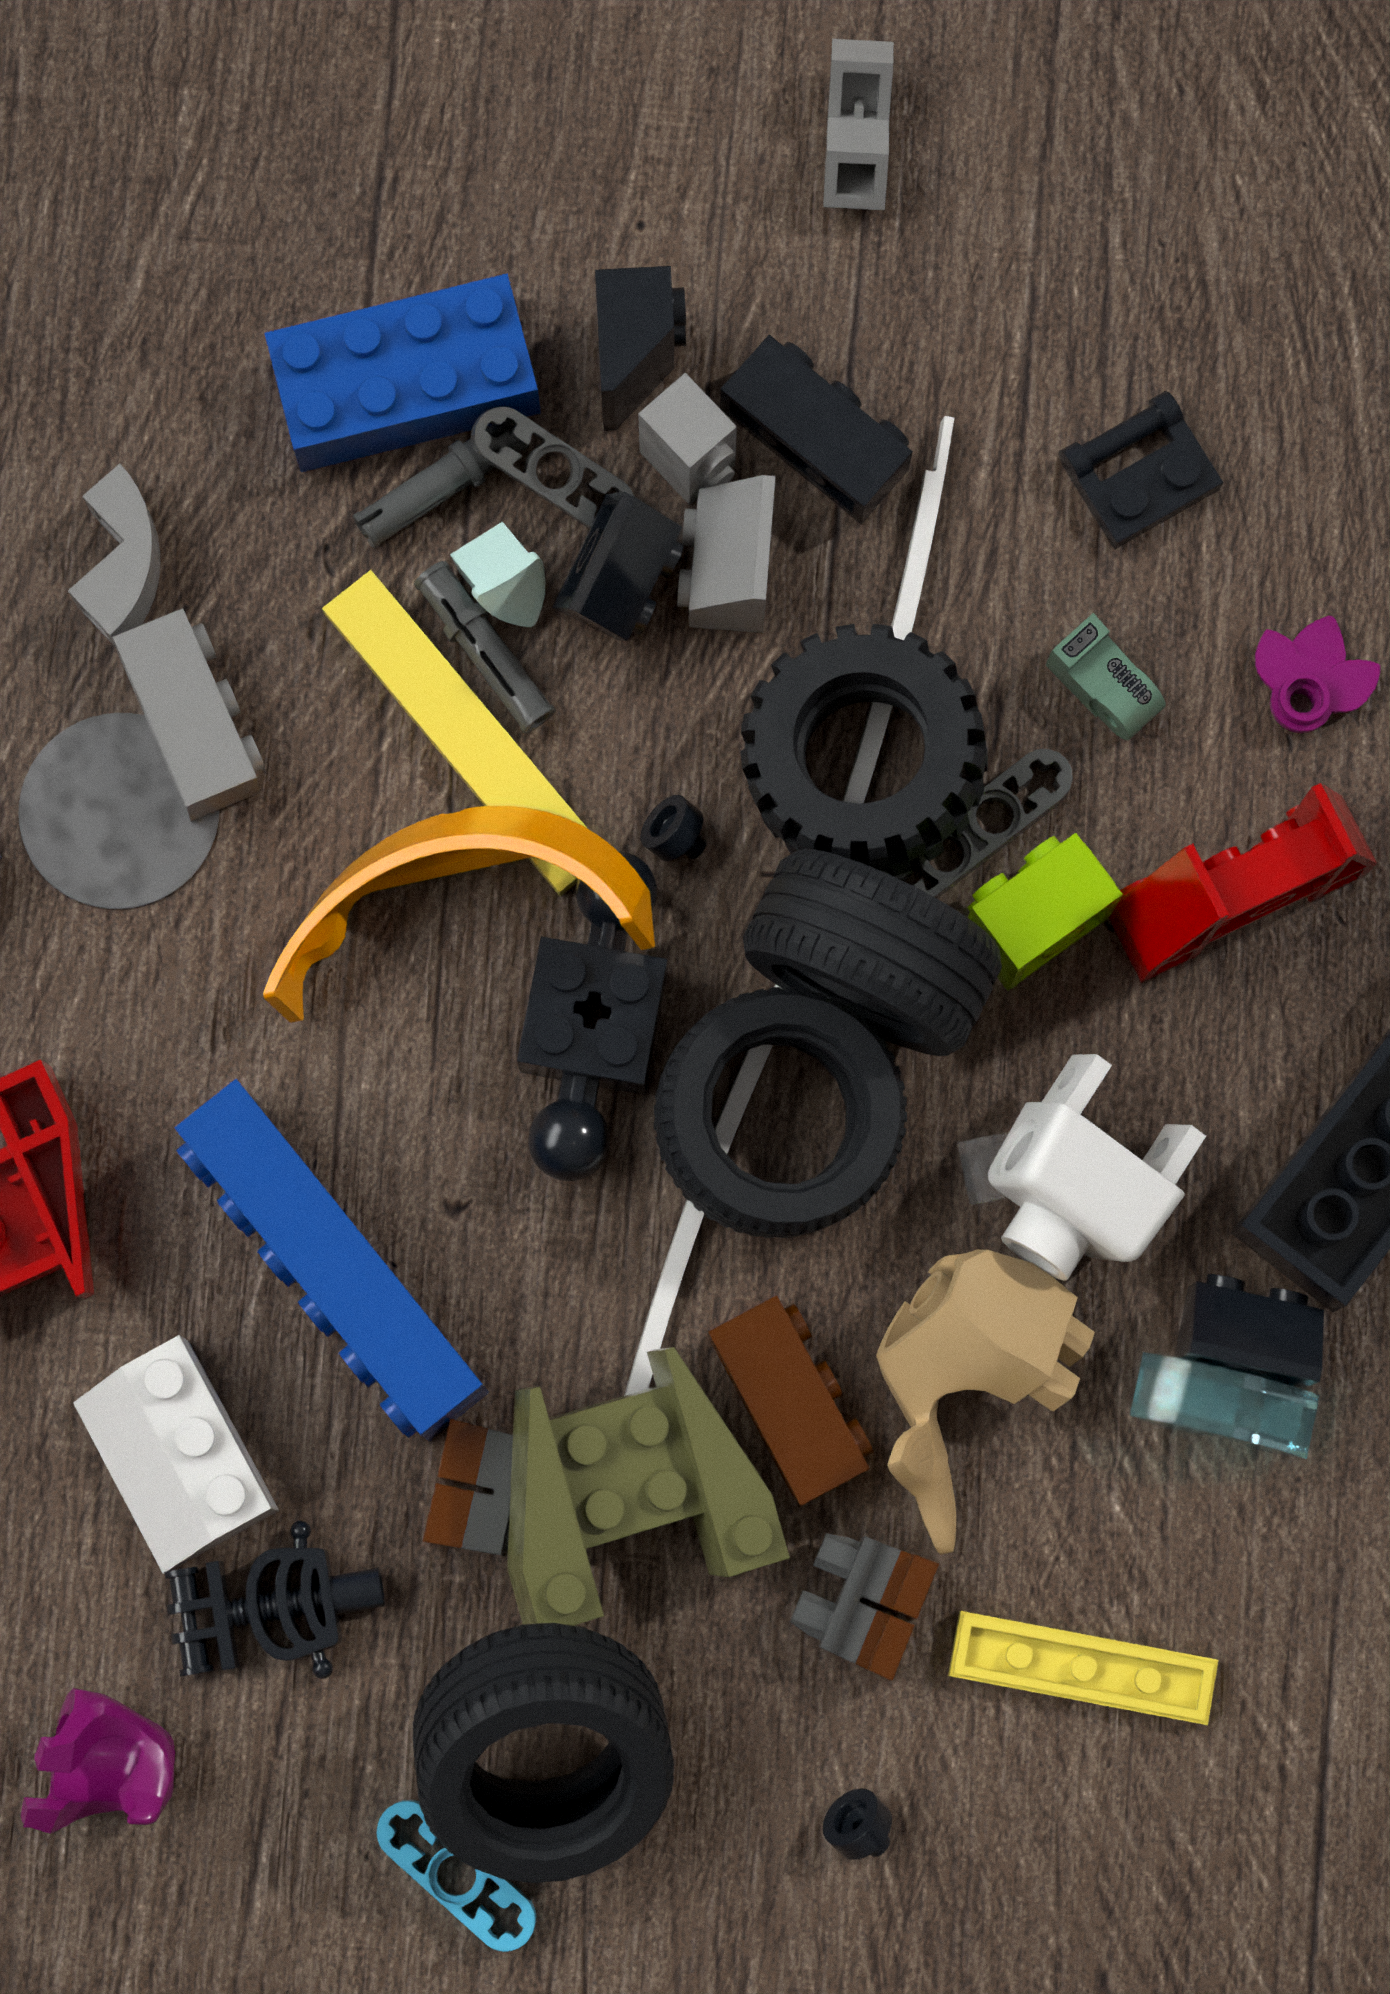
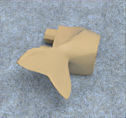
[876,1250,1095,1555]

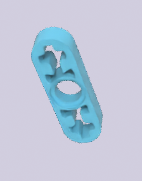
[377,1800,536,1951]

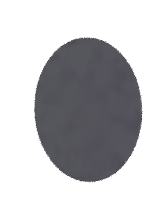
[18,713,219,909]

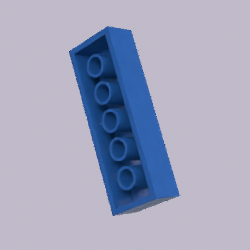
[174,1079,489,1441]

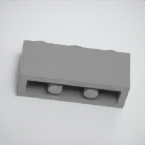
[113,608,266,821]

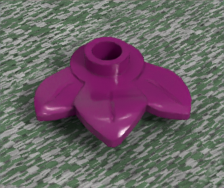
[1254,615,1381,733]

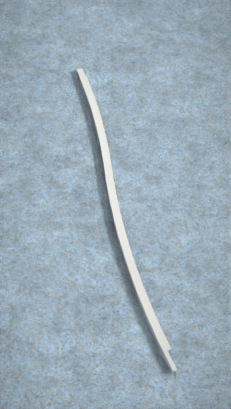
[624,416,954,1396]

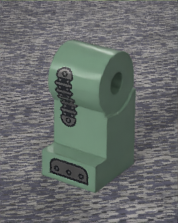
[1045,613,1166,741]

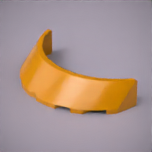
[263,806,655,1023]

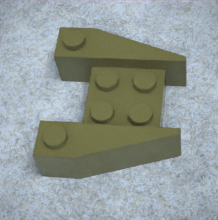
[507,1347,790,1626]

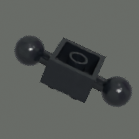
[517,851,668,1181]

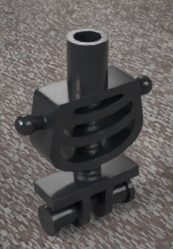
[164,1520,385,1679]

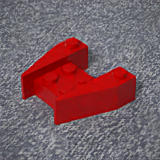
[1109,783,1377,983]
[0,1059,94,1299]

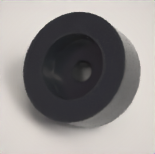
[640,795,707,862]
[822,1788,892,1860]

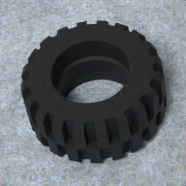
[740,623,988,876]

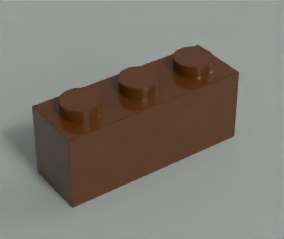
[708,1295,874,1508]

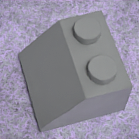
[677,475,775,633]

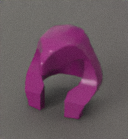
[21,1688,175,1834]

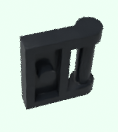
[1059,391,1223,550]

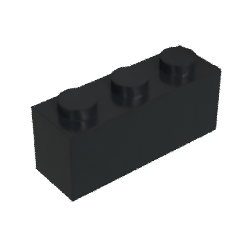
[720,334,913,524]

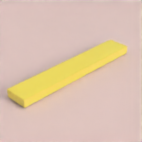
[322,570,588,896]

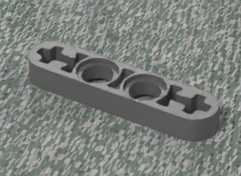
[878,749,1073,899]

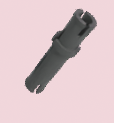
[352,419,529,549]
[414,561,556,734]

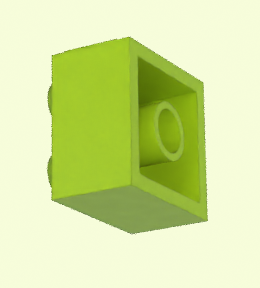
[968,833,1123,991]

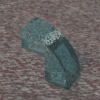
[1130,1352,1320,1459]

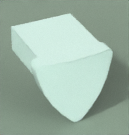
[450,522,546,627]

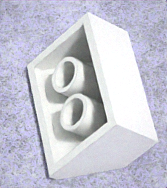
[73,1335,279,1574]

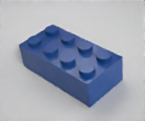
[265,273,541,472]

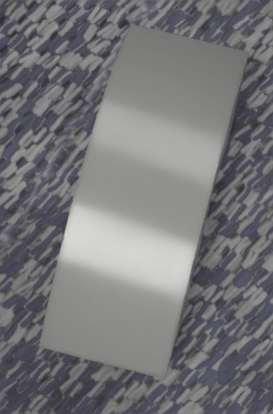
[823,39,894,210]
[68,463,160,648]

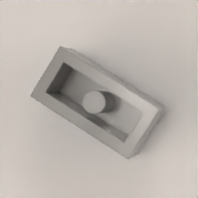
[638,373,737,505]

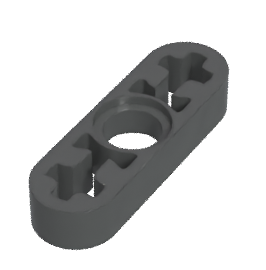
[471,407,634,529]

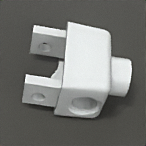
[988,1054,1206,1281]

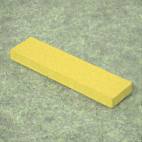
[948,1611,1218,1725]

